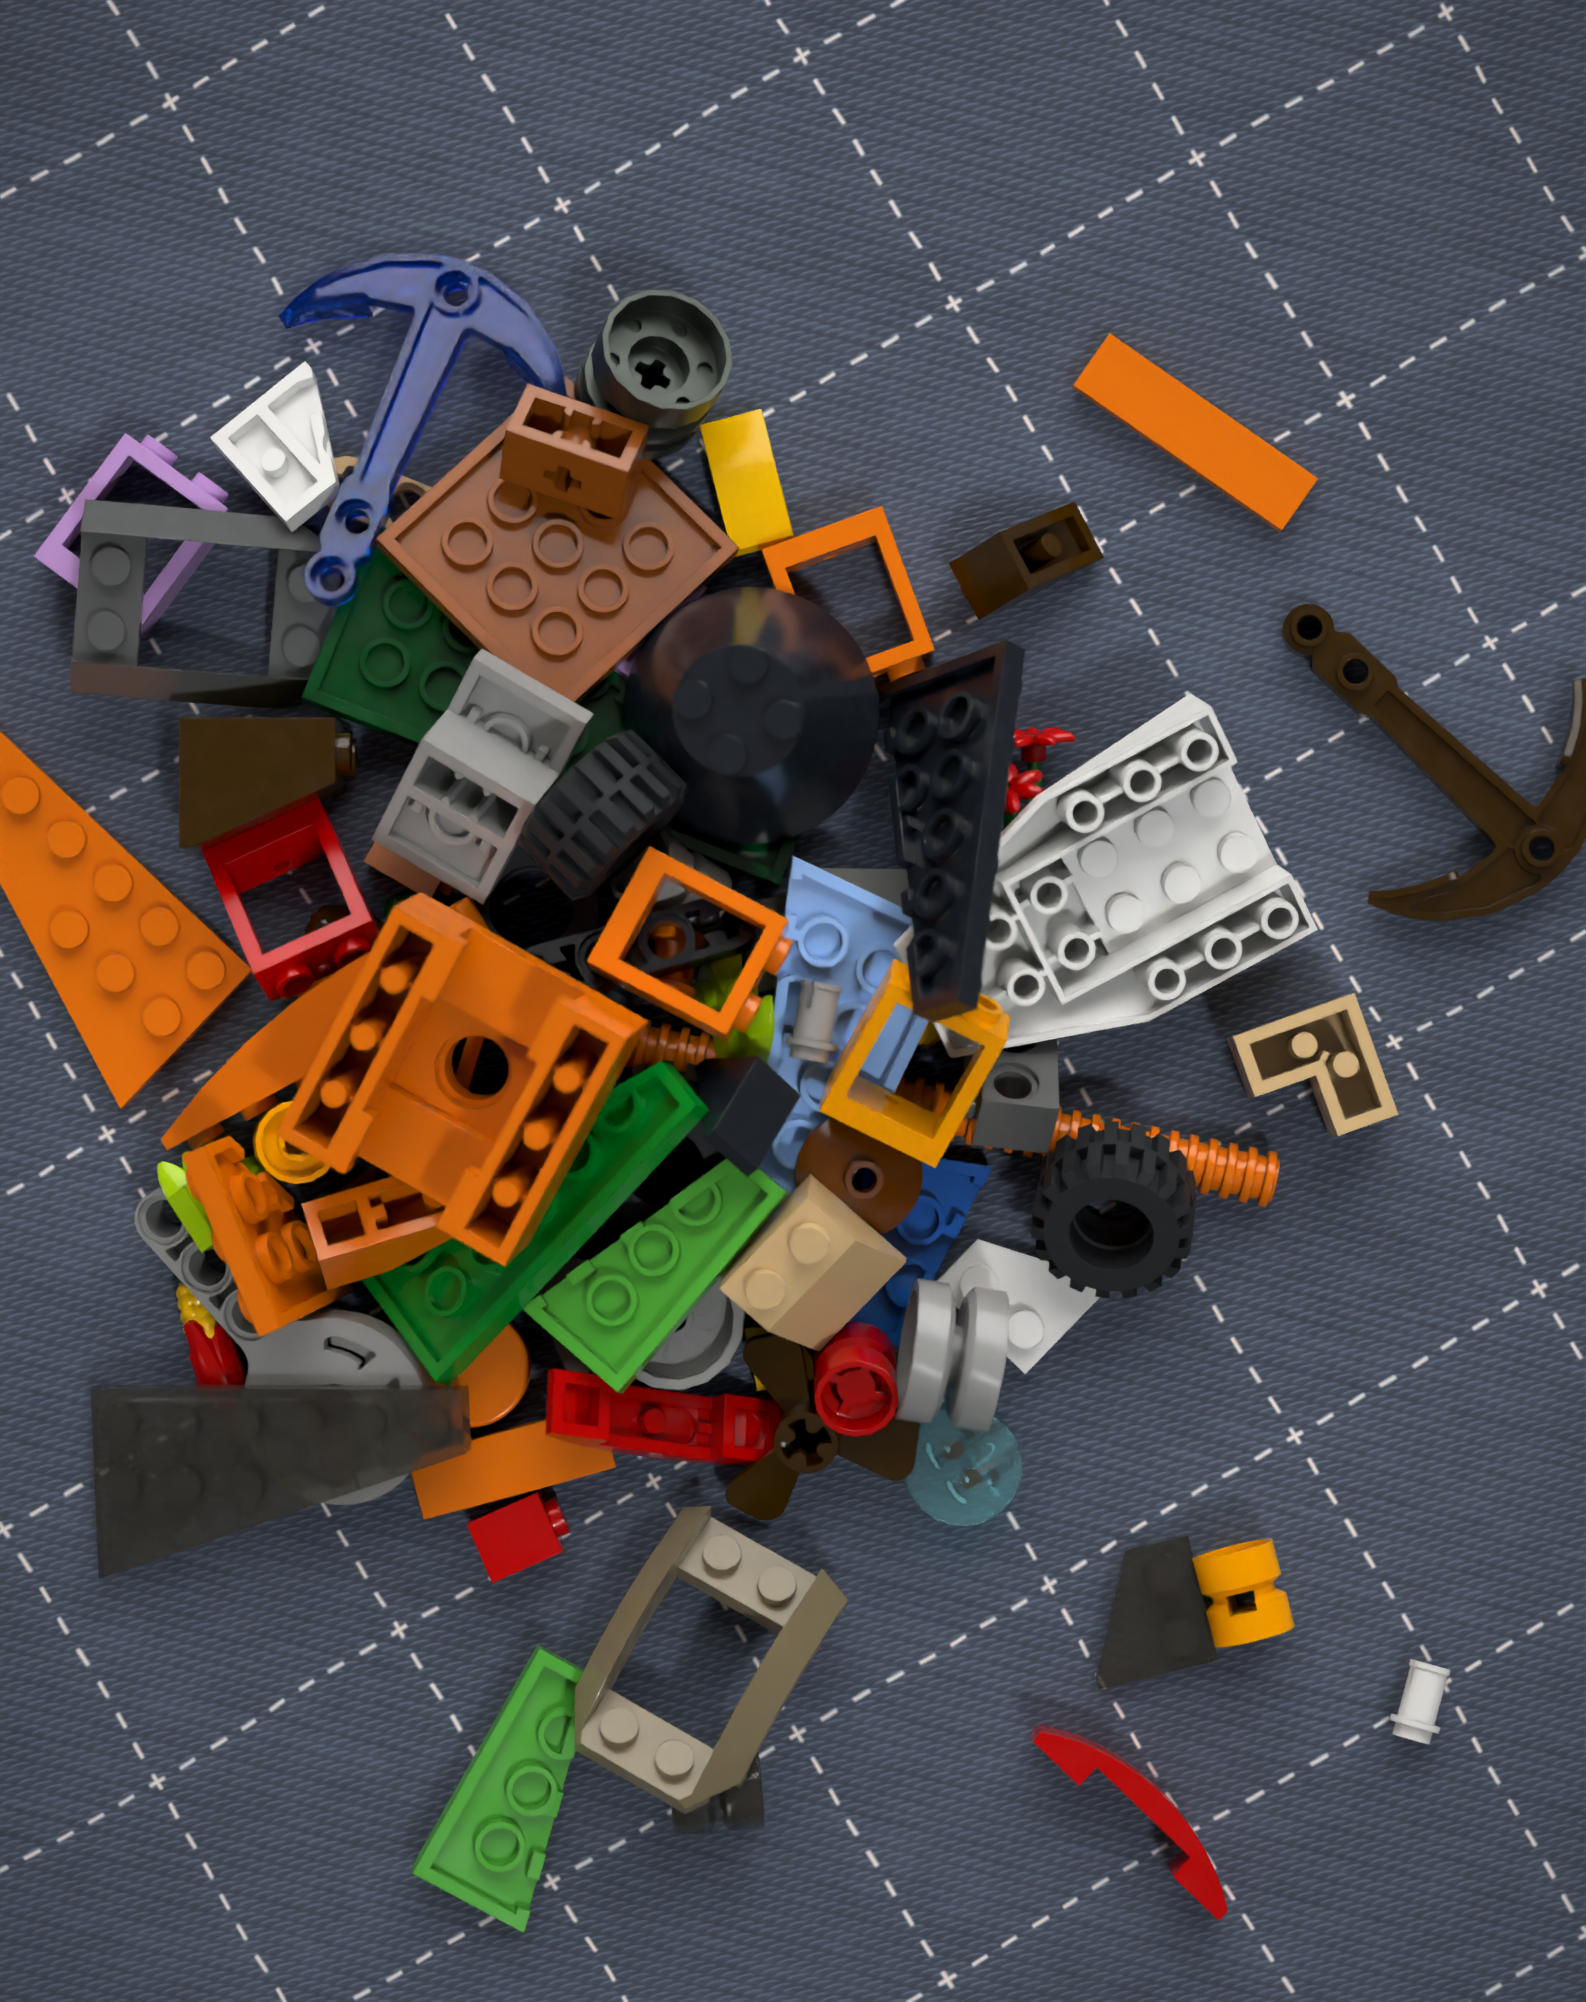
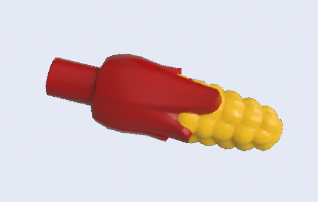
[176,1282,246,1427]

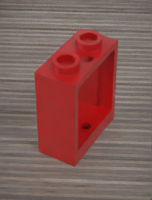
[202,798,380,1002]

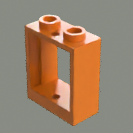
[761,506,935,682]
[587,846,794,1042]

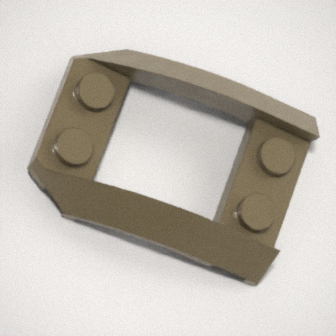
[575,1506,848,1814]

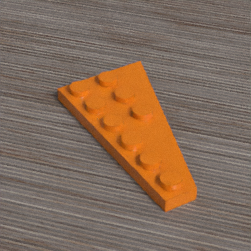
[0,730,252,1109]

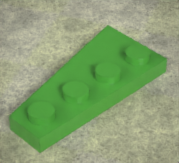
[523,1159,790,1393]

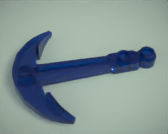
[279,253,568,607]

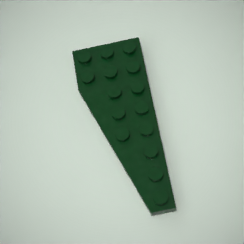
[301,523,799,889]

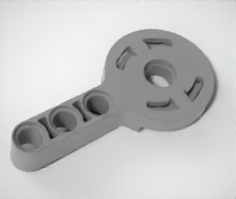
[135,1186,437,1505]

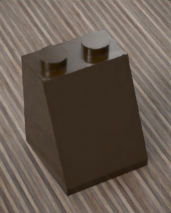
[179,717,358,855]

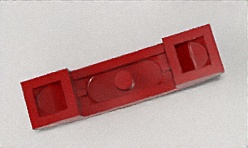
[545,1368,780,1466]
[1030,1725,1228,1921]

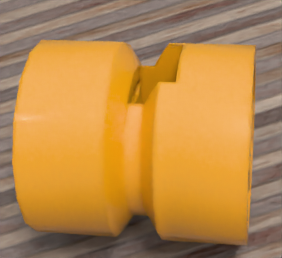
[252,1101,330,1184]
[1192,1538,1295,1647]

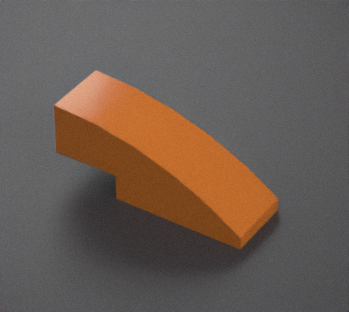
[410,1418,616,1519]

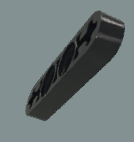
[524,899,759,994]

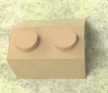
[719,1174,906,1352]

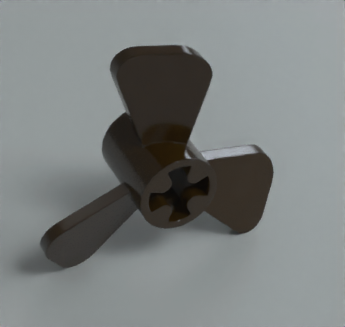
[725,1332,920,1521]

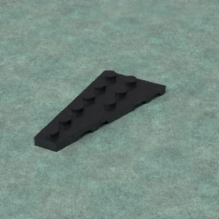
[878,640,1025,1023]

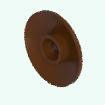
[794,1117,923,1235]

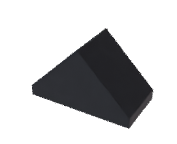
[695,1056,801,1177]

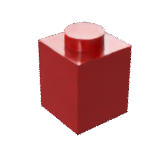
[466,1489,571,1583]

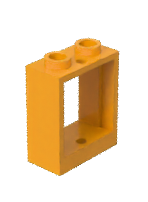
[819,958,1010,1168]

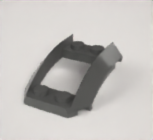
[70,499,343,709]

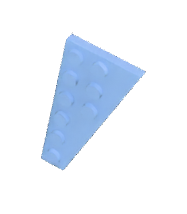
[759,855,929,1196]

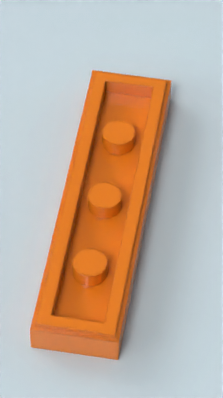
[1072,333,1318,533]

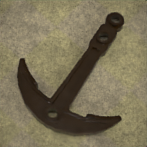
[1282,604,1586,923]

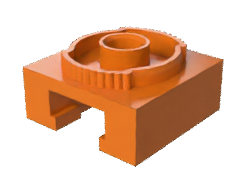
[275,892,649,1266]

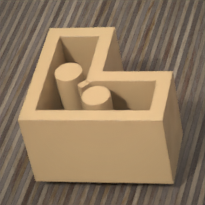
[1227,993,1399,1137]

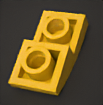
[700,409,794,557]

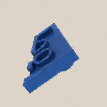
[847,1159,993,1346]

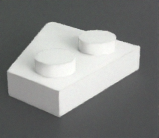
[210,361,341,532]
[937,1239,1100,1374]

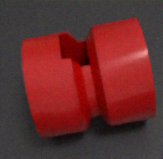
[813,1321,899,1437]

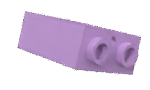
[34,433,231,638]

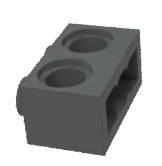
[960,1039,1059,1153]

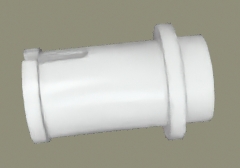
[1390,1659,1451,1744]

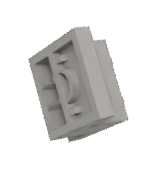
[371,649,594,905]

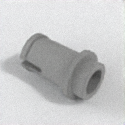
[785,980,842,1064]

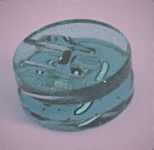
[905,1407,1023,1526]

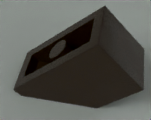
[949,502,1104,620]

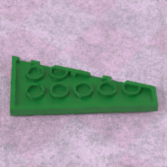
[362,1061,709,1386]

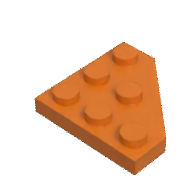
[182,1135,354,1337]

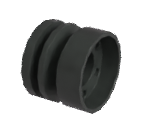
[574,289,733,459]

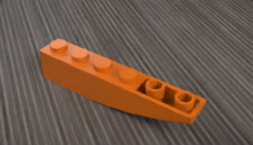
[160,896,490,1150]

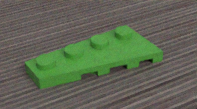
[411,1644,584,1933]

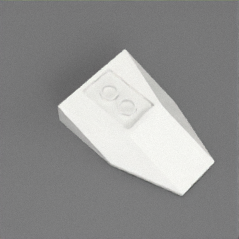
[893,693,1318,1058]

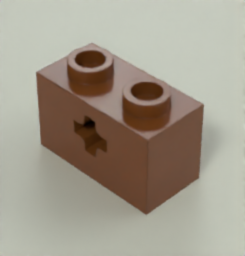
[499,384,649,520]

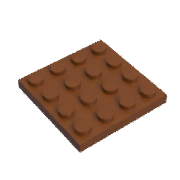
[376,371,739,704]

